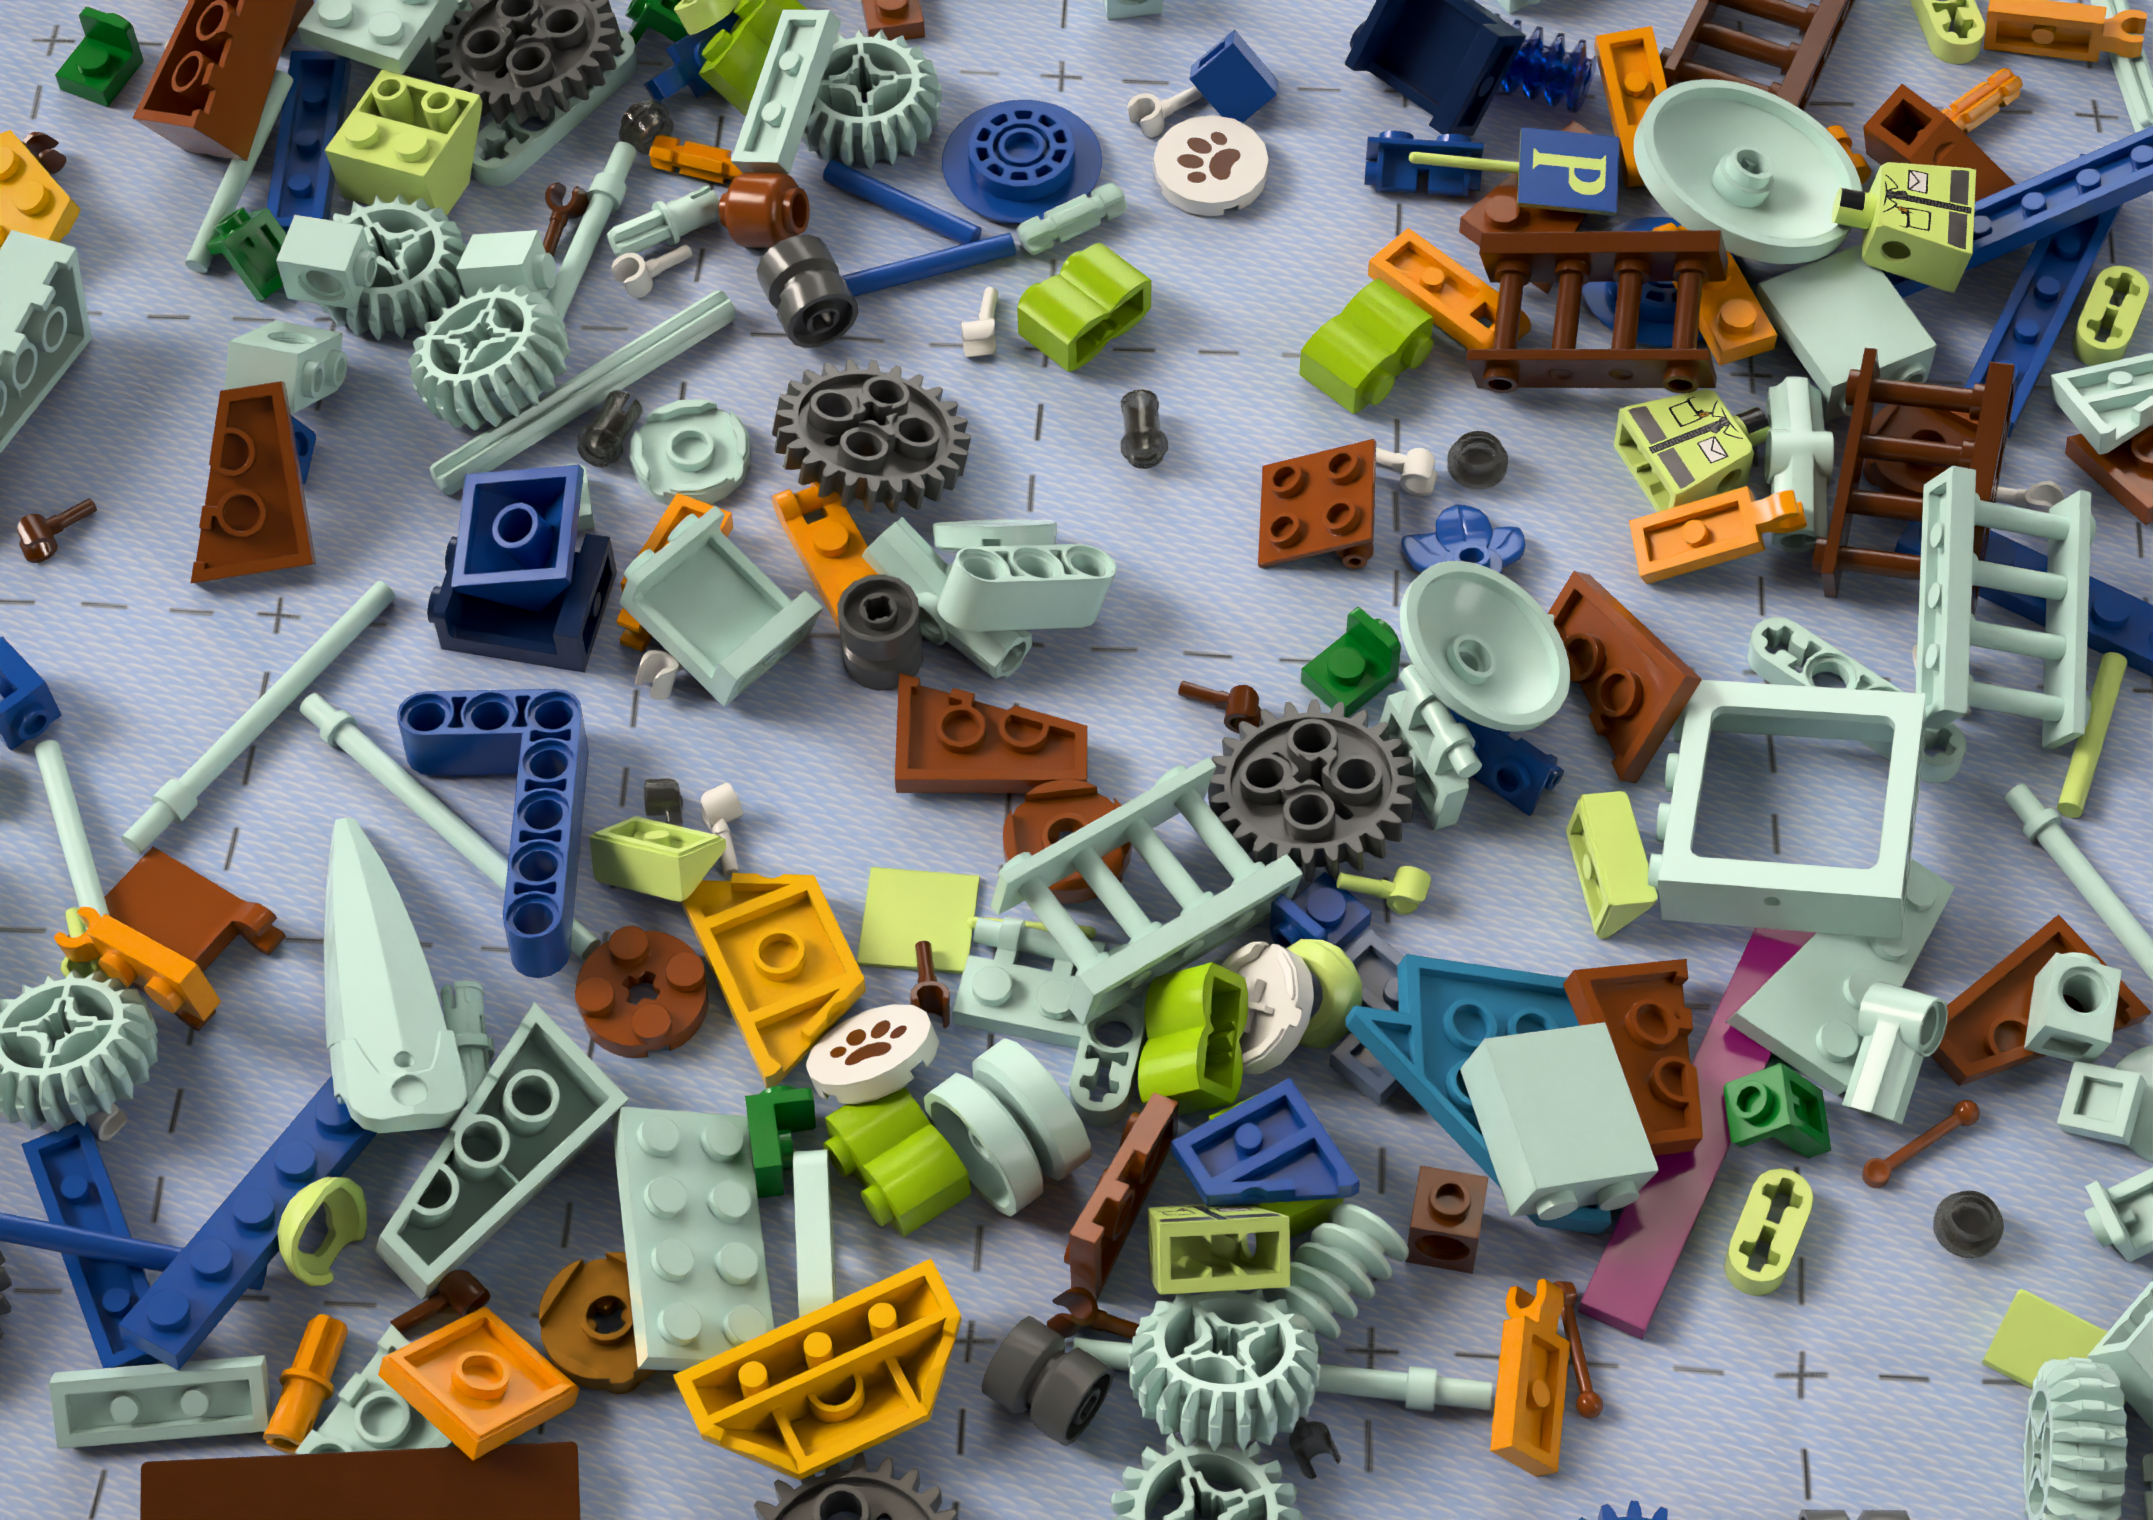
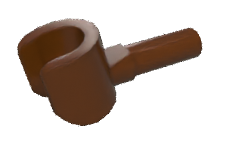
[23,132,67,174]
[543,182,589,257]
[17,498,97,563]
[1178,681,1262,734]
[910,941,950,1029]
[390,1270,491,1334]
[1047,1287,1139,1340]

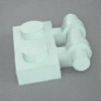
[1379,664,1482,831]
[952,916,1107,1049]

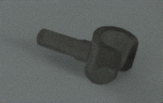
[644,778,684,827]
[1289,1417,1341,1479]

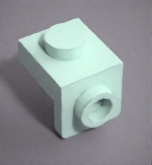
[2084,1167,2153,1262]

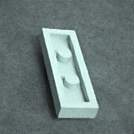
[731,10,841,174]
[49,1355,273,1449]

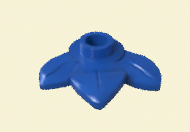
[1401,504,1526,574]

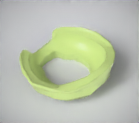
[1287,939,1362,1048]
[277,1177,367,1287]

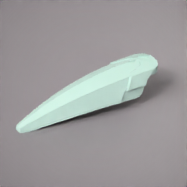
[324,818,467,1133]

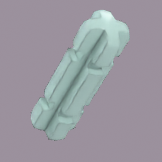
[1017,183,1127,255]

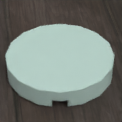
[630,399,751,505]
[933,519,1057,551]

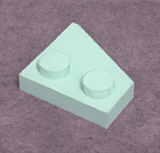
[2050,353,2153,455]

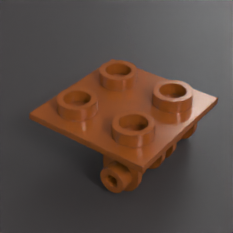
[1258,439,1376,569]

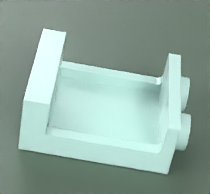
[1756,244,1937,422]
[619,506,823,707]

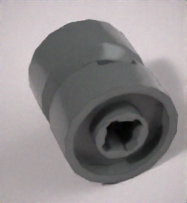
[756,235,858,348]
[837,574,923,691]
[981,1316,1114,1446]

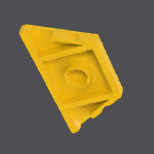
[0,130,81,249]
[680,873,866,1089]

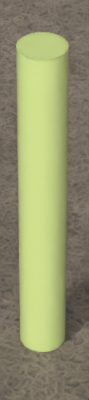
[2057,652,2127,818]

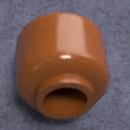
[719,172,810,249]

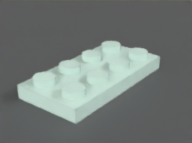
[611,1107,774,1371]

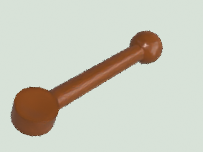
[1862,1100,1980,1188]
[1553,1281,1603,1419]

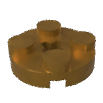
[539,1252,657,1394]

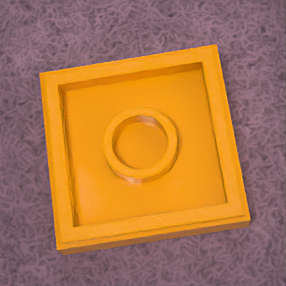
[378,1306,580,1461]

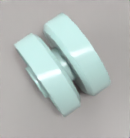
[924,1038,1091,1217]

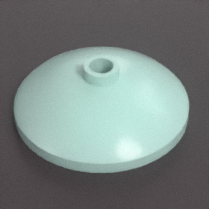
[1400,561,1570,732]

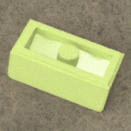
[1566,791,1658,939]
[589,816,727,902]
[1982,1289,2126,1404]

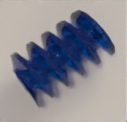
[1494,13,1597,113]

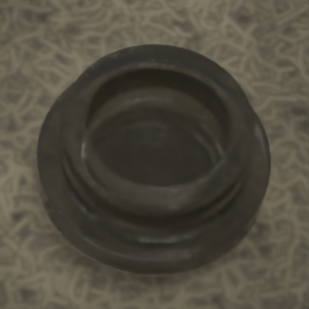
[619,99,674,155]
[1447,431,1508,489]
[1933,1190,2004,1259]

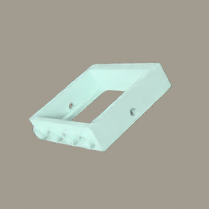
[1648,680,1926,939]

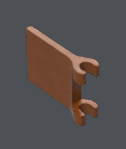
[68,846,286,1031]

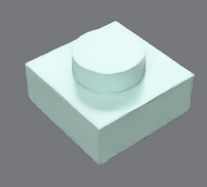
[2057,1061,2146,1146]

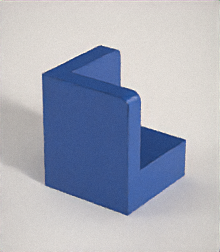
[1189,29,1278,123]

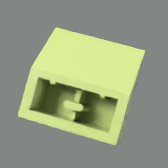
[325,70,483,215]

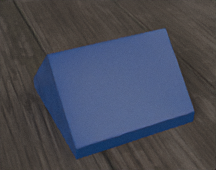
[451,464,584,613]

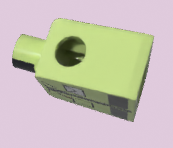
[1832,162,1976,293]
[1613,389,1770,512]
[1148,1204,1290,1295]

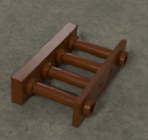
[1660,0,1855,111]
[1466,230,1728,393]
[1812,348,2016,616]

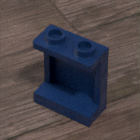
[1345,0,1526,136]
[427,533,617,673]

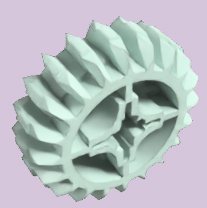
[802,29,942,170]
[319,193,467,341]
[408,282,571,431]
[0,969,159,1132]
[1128,1289,1320,1452]
[2023,1357,2128,1520]
[1111,1433,1303,1520]

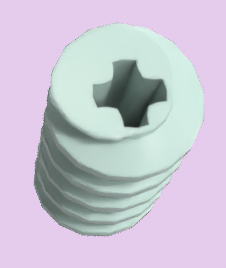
[1262,1203,1409,1357]

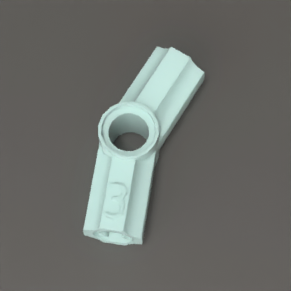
[1764,377,1834,553]
[861,517,1032,679]

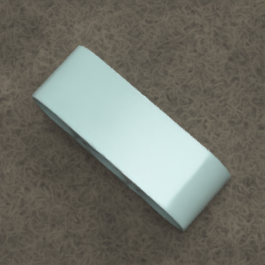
[937,544,1117,632]

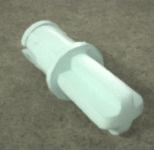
[607,185,720,257]

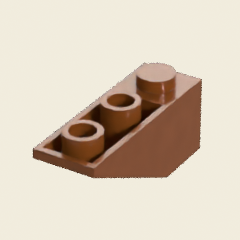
[1863,84,2016,202]

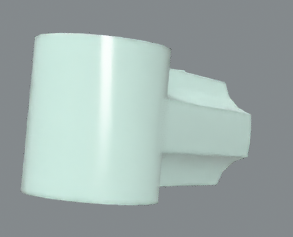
[1842,981,1948,1125]

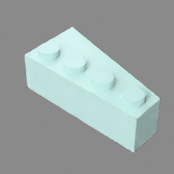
[0,230,92,453]
[375,1002,629,1301]

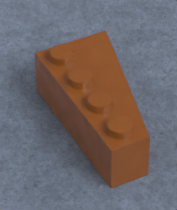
[133,0,297,161]

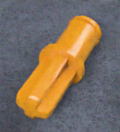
[263,1314,348,1455]

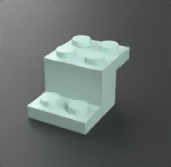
[298,0,472,82]

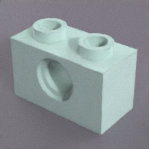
[225,320,347,414]

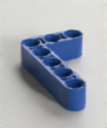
[397,689,589,978]

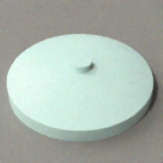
[1633,79,1862,264]

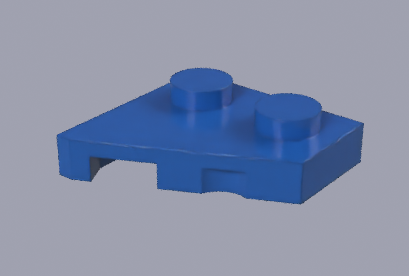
[1172,1078,1360,1207]

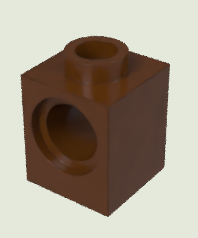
[1405,1165,1489,1274]

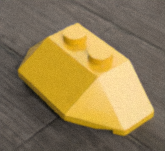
[673,1258,962,1480]

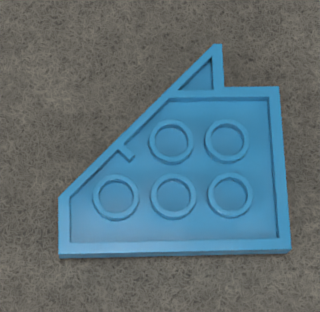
[1346,954,1611,1235]

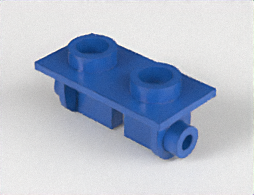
[1364,130,1484,197]
[1448,708,1564,816]

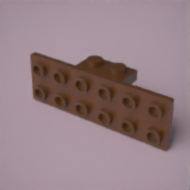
[140,1441,580,1520]

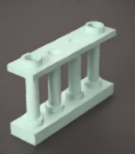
[1915,466,2096,749]
[990,757,1303,1026]

